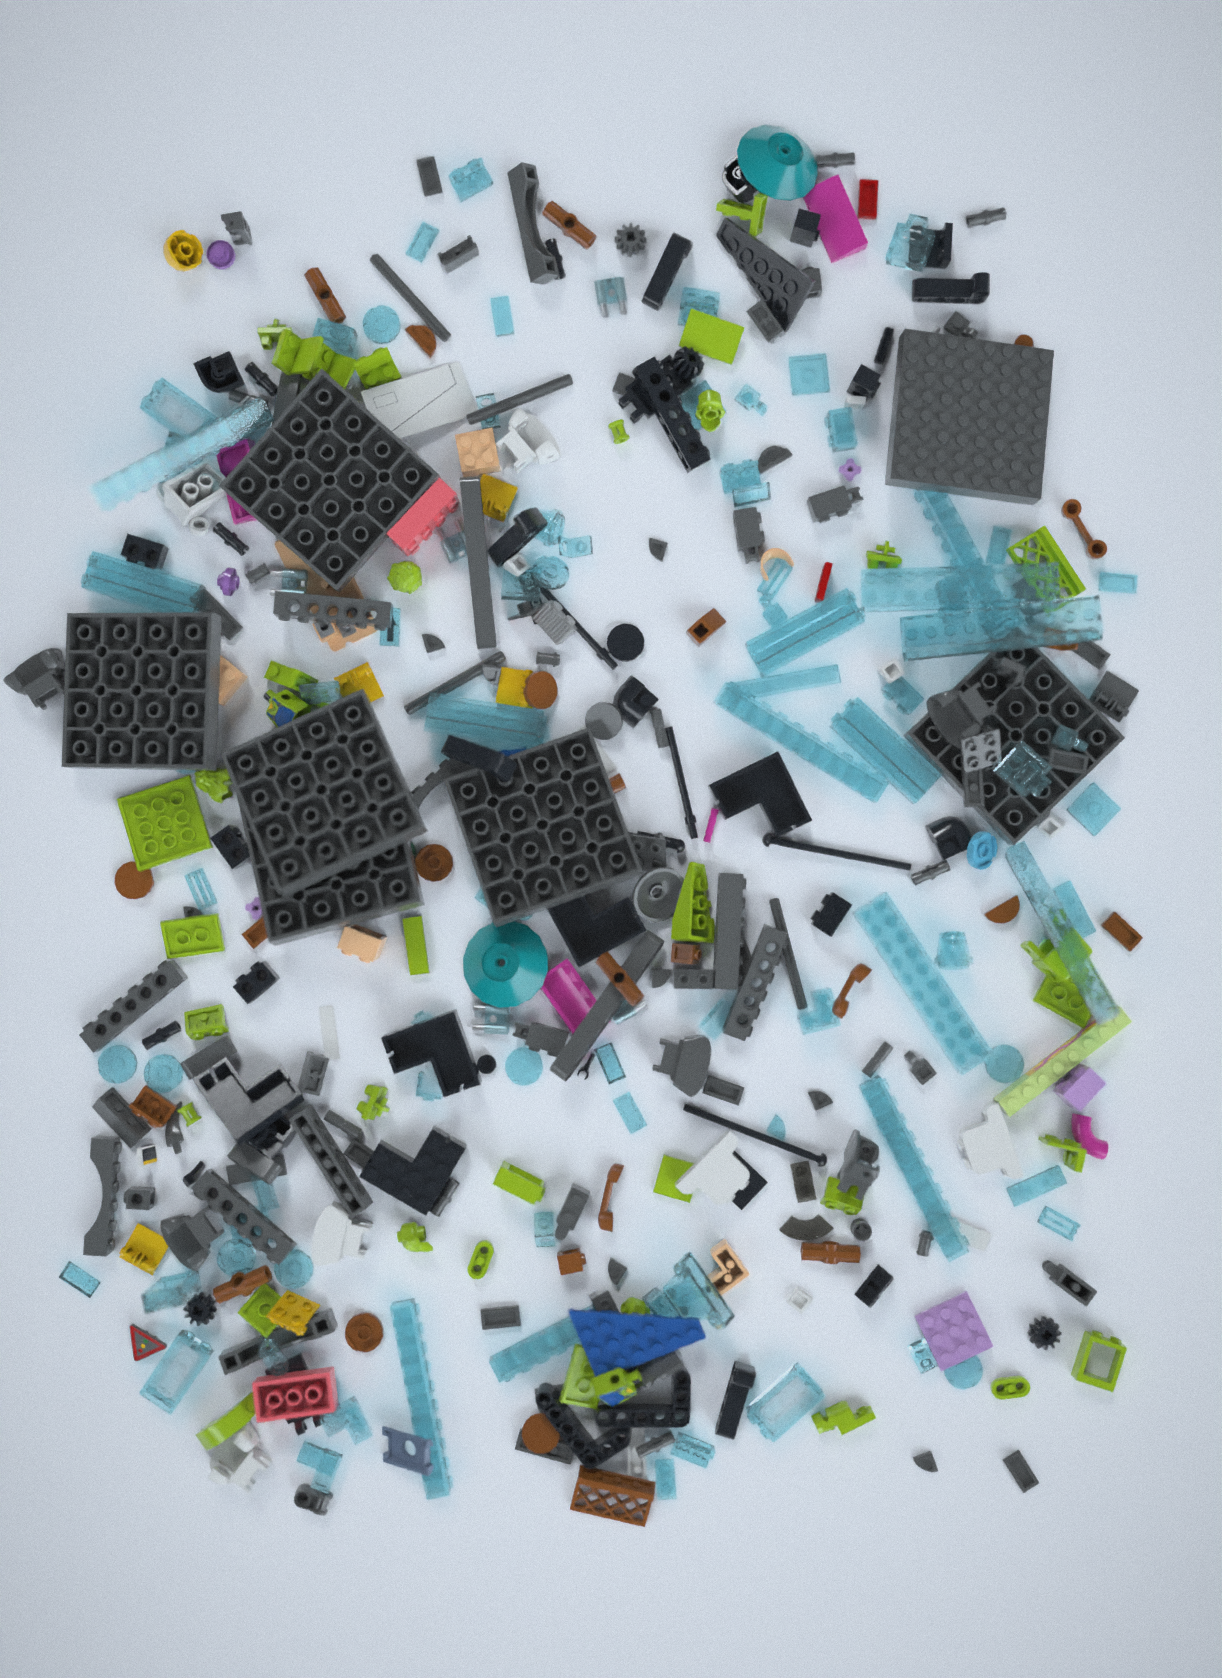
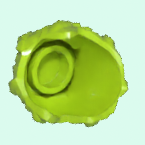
[387,561,422,594]
[194,767,233,803]

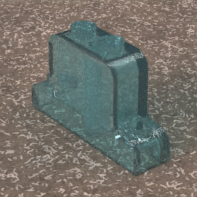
[662,1251,735,1330]

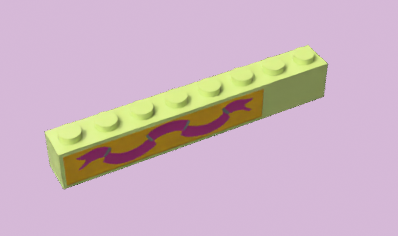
[993,1005,1132,1117]

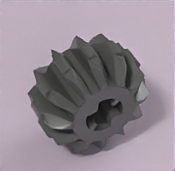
[614,222,647,257]

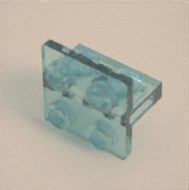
[677,287,720,326]

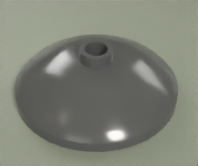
[632,867,684,922]

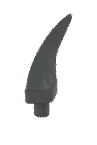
[165,1101,184,1154]

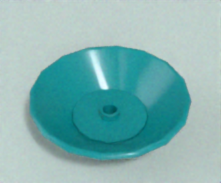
[737,125,818,201]
[463,921,548,1008]

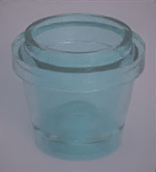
[529,508,565,548]
[934,931,973,970]

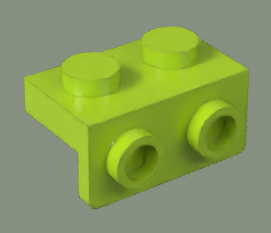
[820,1176,864,1216]

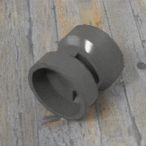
[850,1218,872,1241]

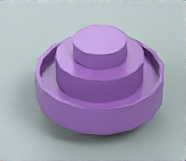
[206,240,236,270]
[217,567,240,596]

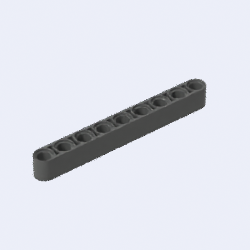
[460,475,497,649]
[549,930,665,1082]

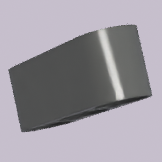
[180,1035,238,1080]
[227,1143,282,1185]

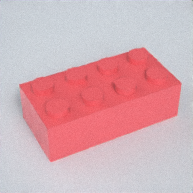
[386,477,460,557]
[252,1366,339,1423]

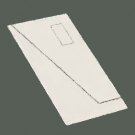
[361,361,478,439]

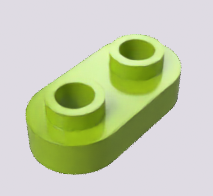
[467,1240,494,1279]
[990,1375,1031,1400]

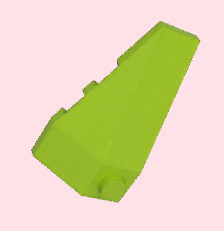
[671,862,715,943]

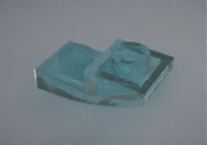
[655,1458,677,1500]

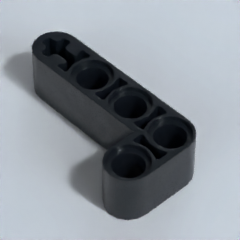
[641,232,693,311]
[911,272,990,304]
[487,507,548,568]
[440,735,517,783]
[714,1361,756,1440]

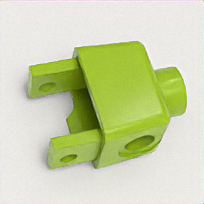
[1020,914,1093,985]

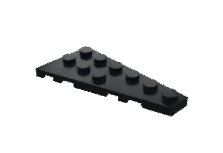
[716,218,816,332]

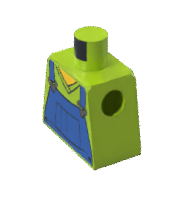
[263,689,309,728]
[591,1368,642,1407]

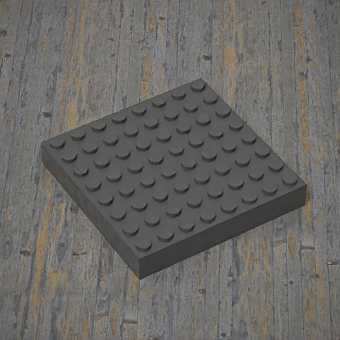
[885,328,1054,505]
[219,369,441,593]
[61,612,222,771]
[903,627,1125,845]
[221,689,428,897]
[444,727,643,927]
[237,795,425,946]

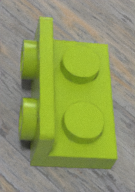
[184,1004,229,1041]

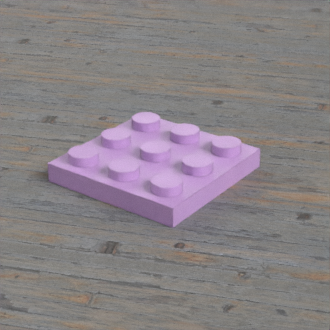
[914,1291,994,1371]

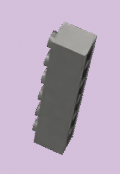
[713,873,747,990]

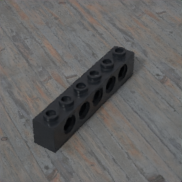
[632,356,711,474]

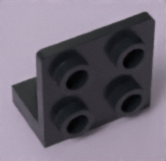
[909,222,953,269]

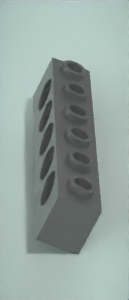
[273,591,393,631]
[722,923,789,1041]
[79,960,188,1053]
[289,1104,373,1218]
[191,1168,297,1265]

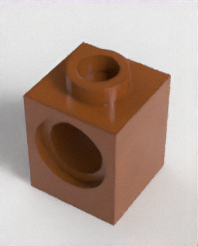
[557,1248,587,1275]

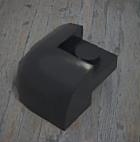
[722,155,758,203]
[193,351,245,394]
[613,675,659,729]
[925,816,973,860]
[248,1116,297,1160]

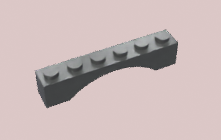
[507,162,559,285]
[411,758,476,810]
[83,1135,122,1257]
[218,1308,338,1375]

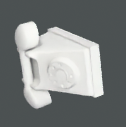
[156,458,226,536]

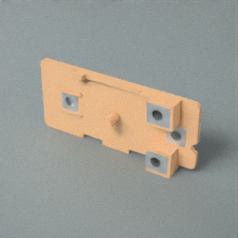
[275,540,378,652]

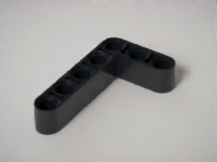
[593,1366,691,1428]
[535,1382,632,1469]

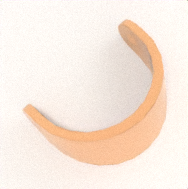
[760,548,794,581]

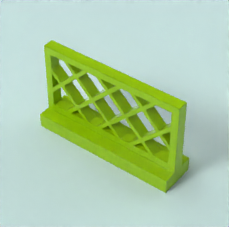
[1006,525,1086,614]

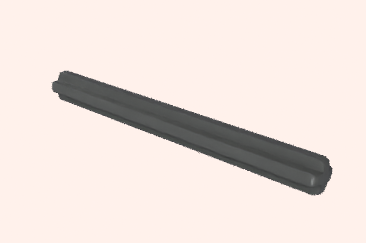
[369,253,451,342]
[466,374,573,425]
[404,651,506,715]
[769,898,808,1010]

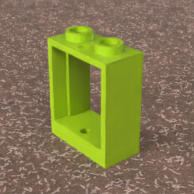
[493,1161,546,1205]
[1071,1330,1127,1392]

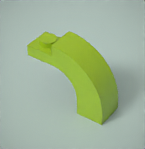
[195,1392,256,1451]

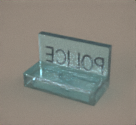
[697,996,732,1040]
[670,1431,716,1468]

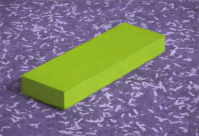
[402,916,430,976]

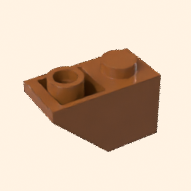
[686,608,727,648]

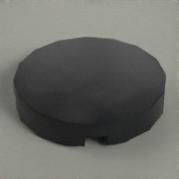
[607,623,645,662]

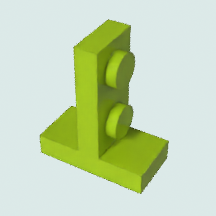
[716,193,768,237]
[264,660,319,697]

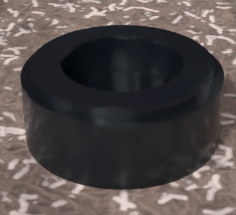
[477,1054,497,1074]

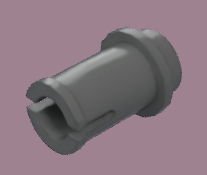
[245,563,271,584]
[536,652,560,667]
[916,1230,934,1257]

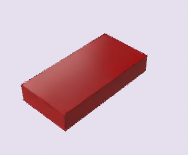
[857,179,879,220]
[814,562,833,603]

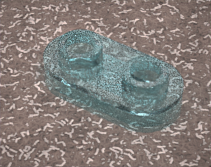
[258,1339,289,1376]

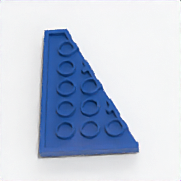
[568,1308,706,1377]

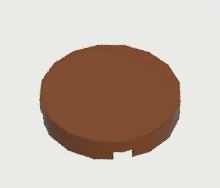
[523,671,558,709]
[415,844,454,882]
[114,861,154,899]
[345,1312,384,1352]
[522,1413,560,1454]

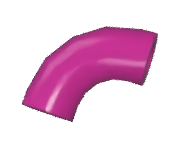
[1071,1113,1109,1160]

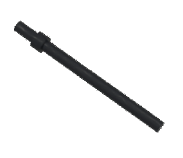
[536,582,618,670]
[665,726,698,839]

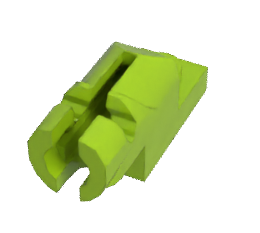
[811,1400,876,1435]

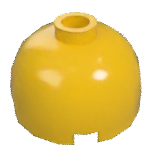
[163,230,203,272]

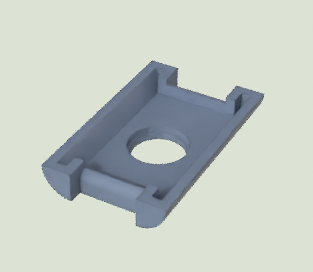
[382,1426,434,1476]

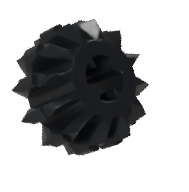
[671,346,705,381]
[183,1292,217,1327]
[1027,1316,1062,1351]

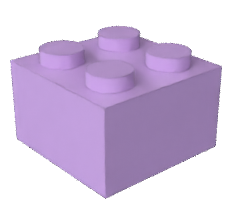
[1052,1063,1107,1112]

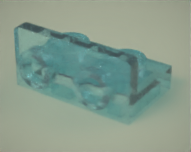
[448,157,494,202]
[719,459,761,494]
[881,676,925,716]

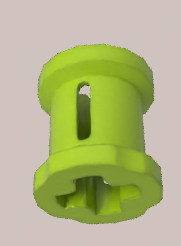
[608,419,630,445]
[177,1101,202,1127]

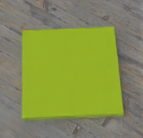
[117,775,213,872]

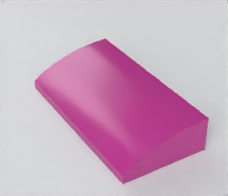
[803,174,868,264]
[215,439,256,525]
[540,958,611,1035]

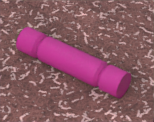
[703,808,719,843]

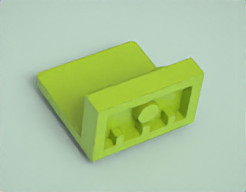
[271,328,324,375]
[302,343,356,389]
[353,347,402,390]
[1038,1134,1087,1173]

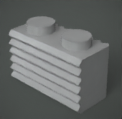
[532,600,577,645]

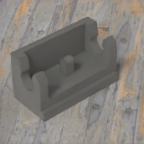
[221,211,253,246]
[437,235,480,274]
[746,299,785,344]
[297,1051,329,1096]

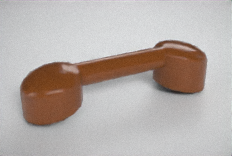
[1061,499,1107,560]
[832,963,872,1019]
[598,1163,624,1232]

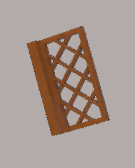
[570,1464,656,1527]

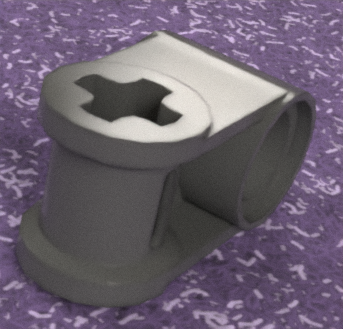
[293,1483,333,1516]

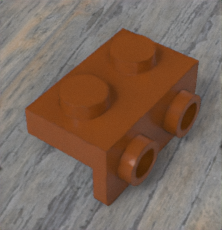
[128,1085,178,1128]

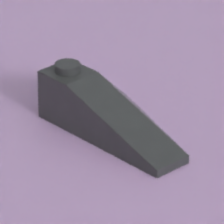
[628,1349,684,1399]

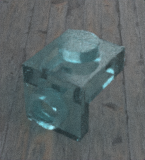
[907,1338,938,1374]

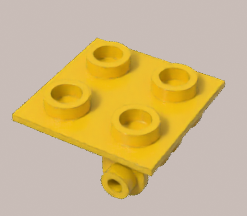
[480,473,518,523]
[334,662,384,702]
[495,667,533,710]
[119,1223,168,1276]
[266,1290,321,1335]

